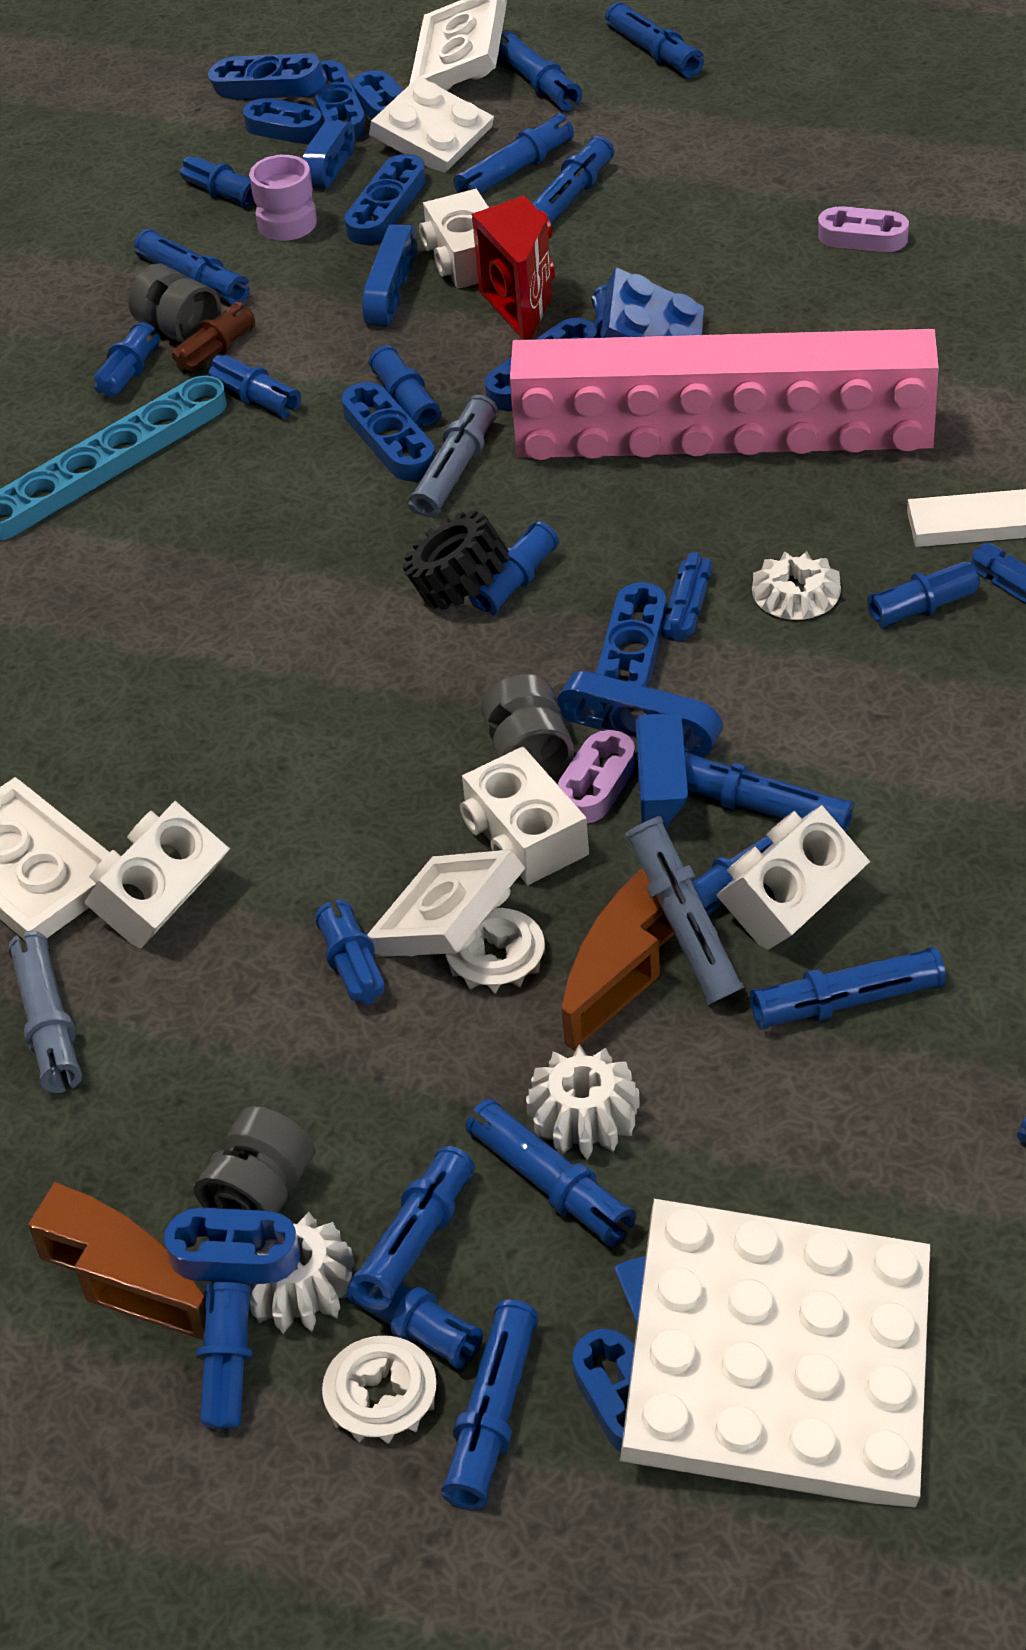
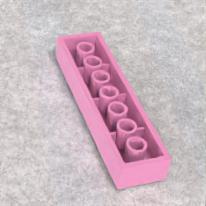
[510,329,939,460]

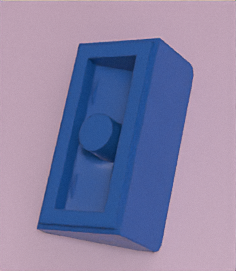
[636,713,688,828]

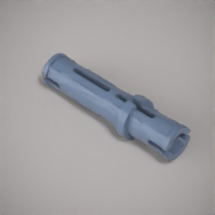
[408,394,498,518]
[625,816,745,1005]
[8,931,82,1093]

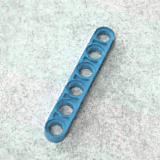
[0,376,227,540]

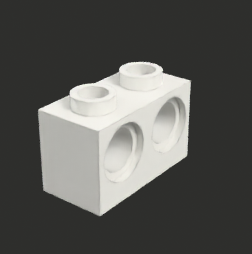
[460,746,589,885]
[84,801,230,948]
[716,805,870,950]

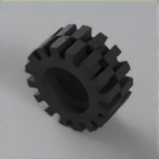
[403,510,509,610]

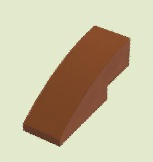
[562,868,682,1051]
[28,1182,206,1340]

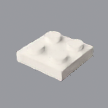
[369,76,494,173]
[367,849,525,957]

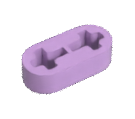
[818,206,909,252]
[558,730,636,823]

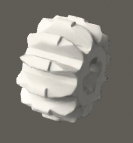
[526,1044,640,1160]
[241,1212,355,1334]

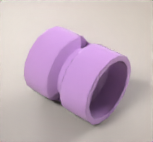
[249,155,317,241]

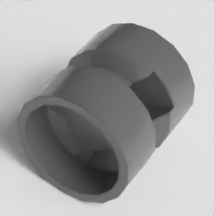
[128,263,221,343]
[482,674,574,777]
[193,1106,316,1213]

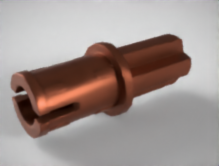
[172,302,255,372]

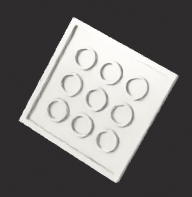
[620,1199,930,1507]

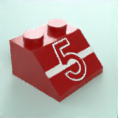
[472,195,555,340]

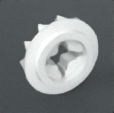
[752,551,841,620]
[446,908,546,994]
[322,1336,437,1444]

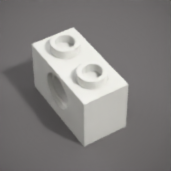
[419,188,489,289]

